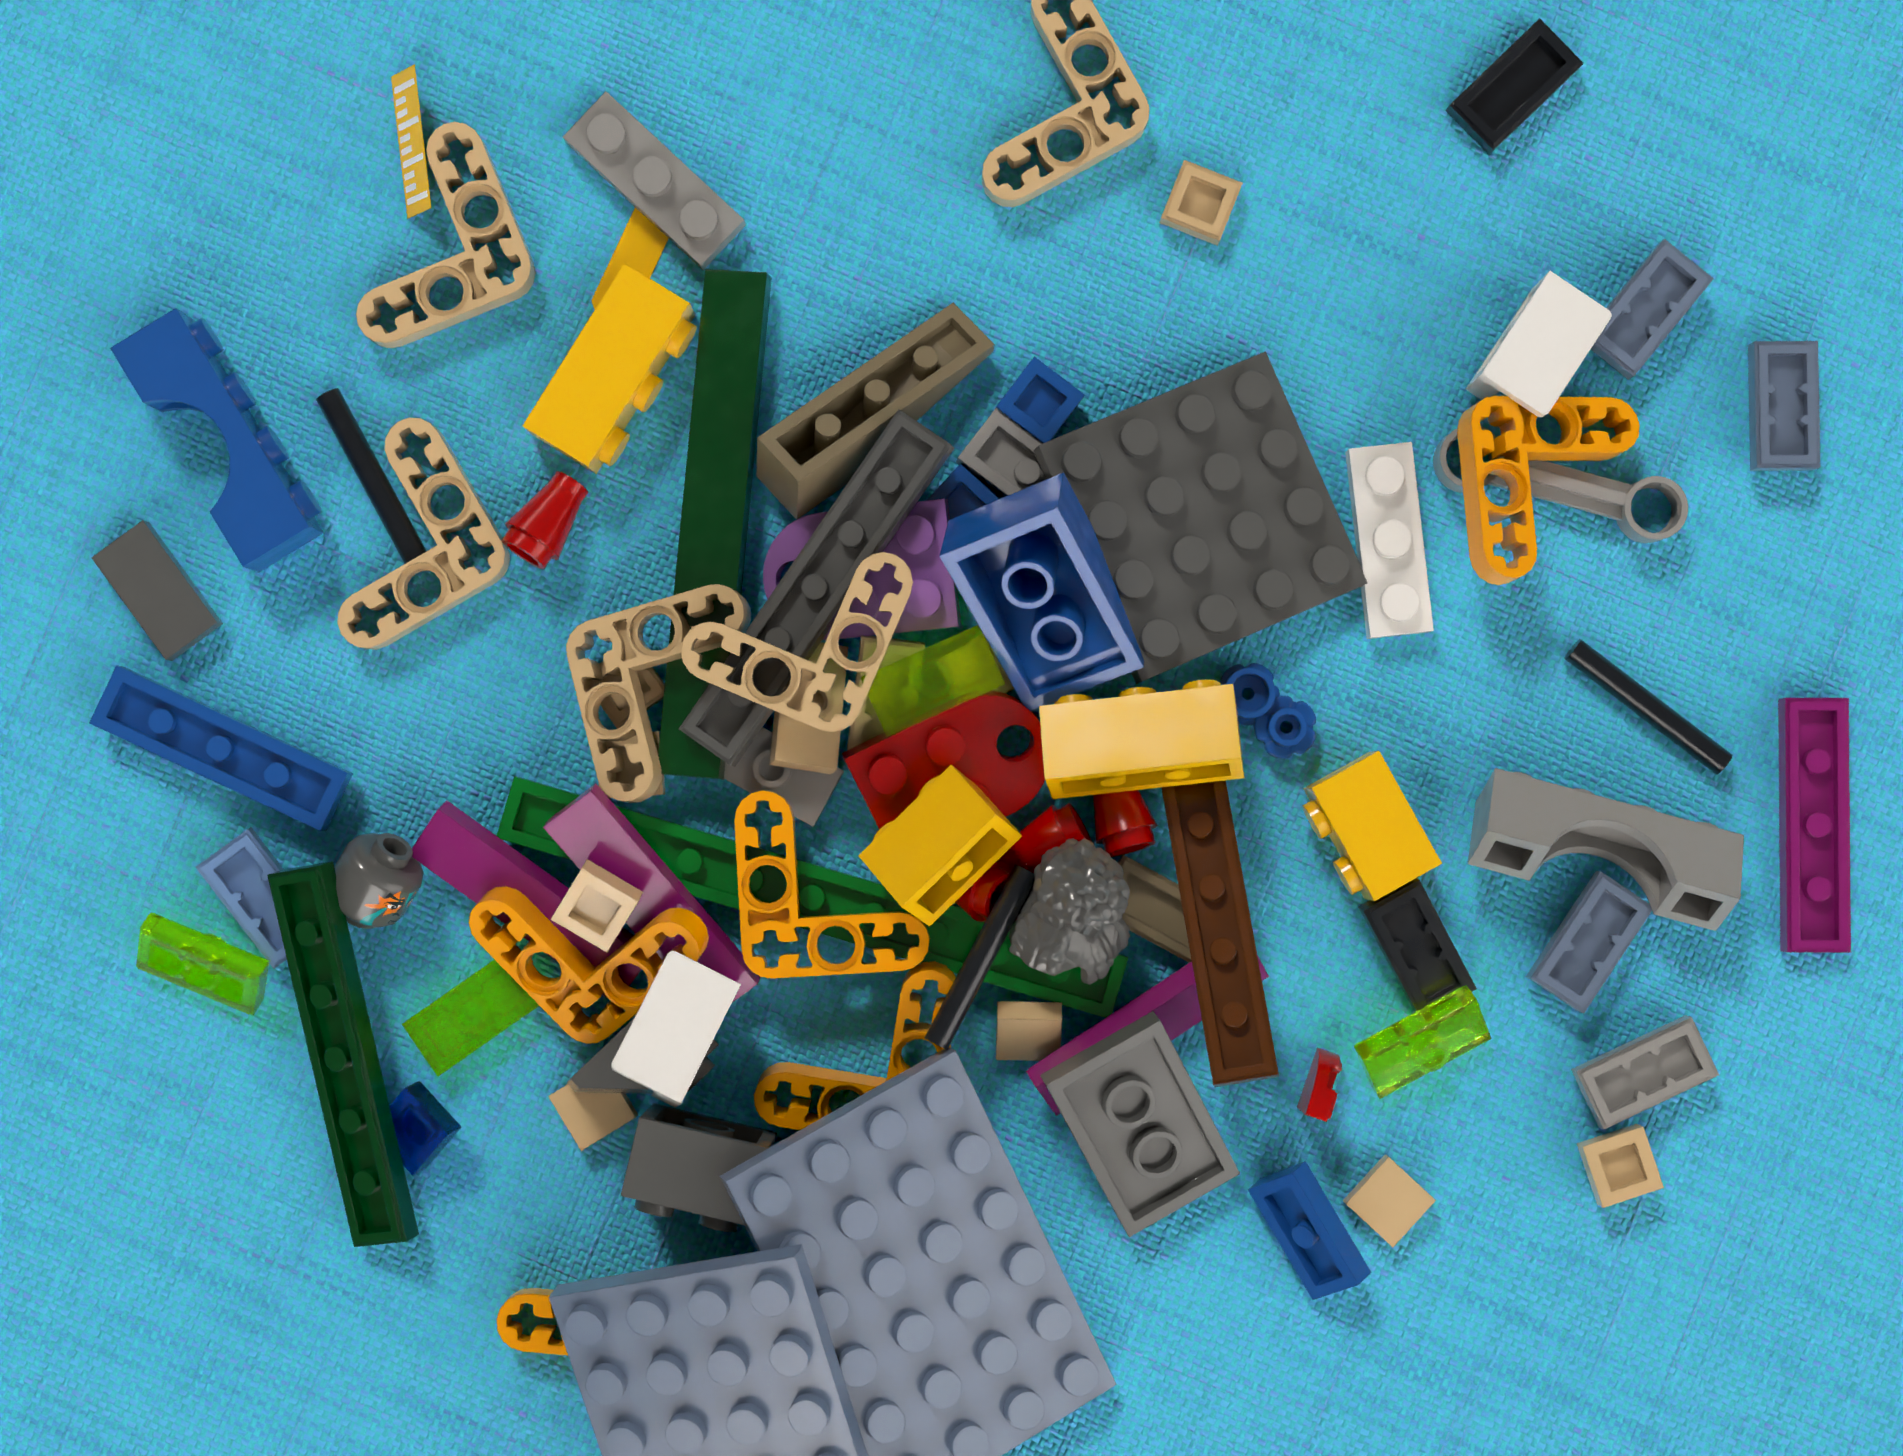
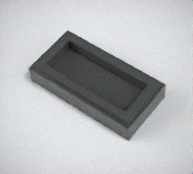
[91,520,223,661]

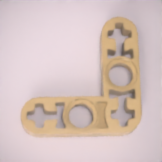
[982,0,1149,207]
[356,122,536,348]
[337,418,510,650]
[681,552,913,732]
[566,584,751,803]

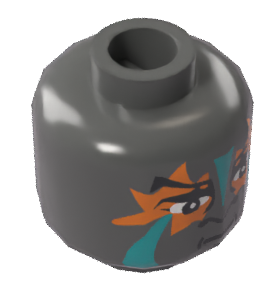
[334,833,424,929]

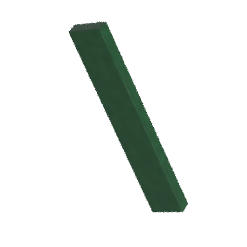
[267,861,419,1247]

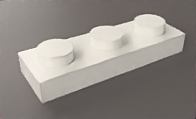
[1345,442,1434,639]

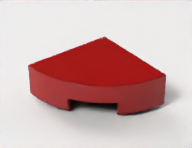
[1297,1047,1342,1122]

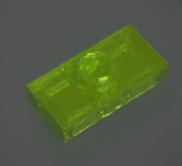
[860,624,1006,736]
[136,912,269,1015]
[402,960,539,1076]
[1354,985,1492,1099]

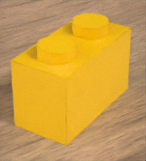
[1302,751,1442,901]
[858,765,1022,927]

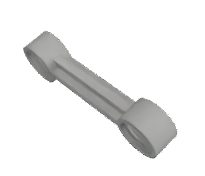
[1433,427,1688,543]

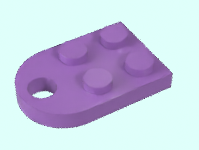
[763,499,962,640]

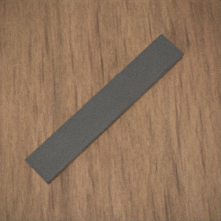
[679,409,954,767]

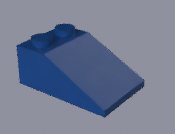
[939,472,1144,711]

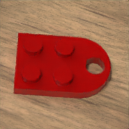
[842,690,1045,829]

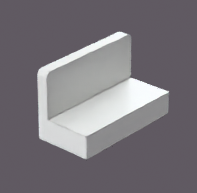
[1466,271,1612,417]
[611,951,741,1107]

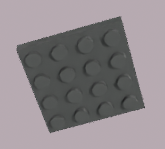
[1033,351,1367,684]

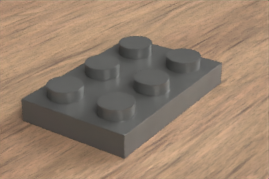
[1040,1011,1240,1237]

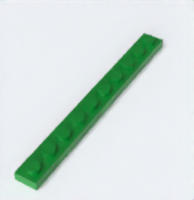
[496,776,1128,1018]

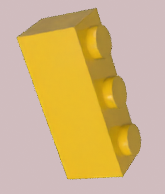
[523,263,697,474]
[1039,680,1244,799]

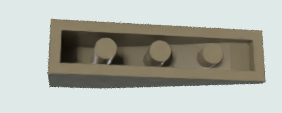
[756,302,995,520]

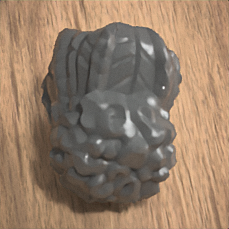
[1008,838,1130,985]

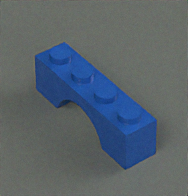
[110,308,324,572]

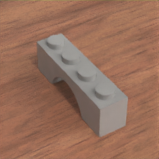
[1468,768,1744,931]

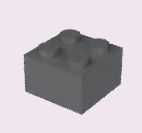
[621,1103,777,1232]

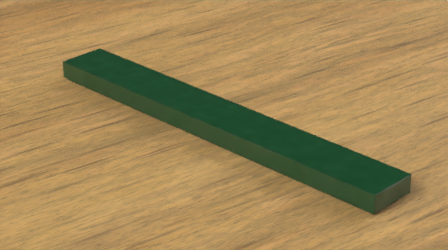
[658,269,772,780]

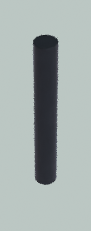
[316,388,426,564]
[1564,639,1733,775]
[924,864,1035,1050]

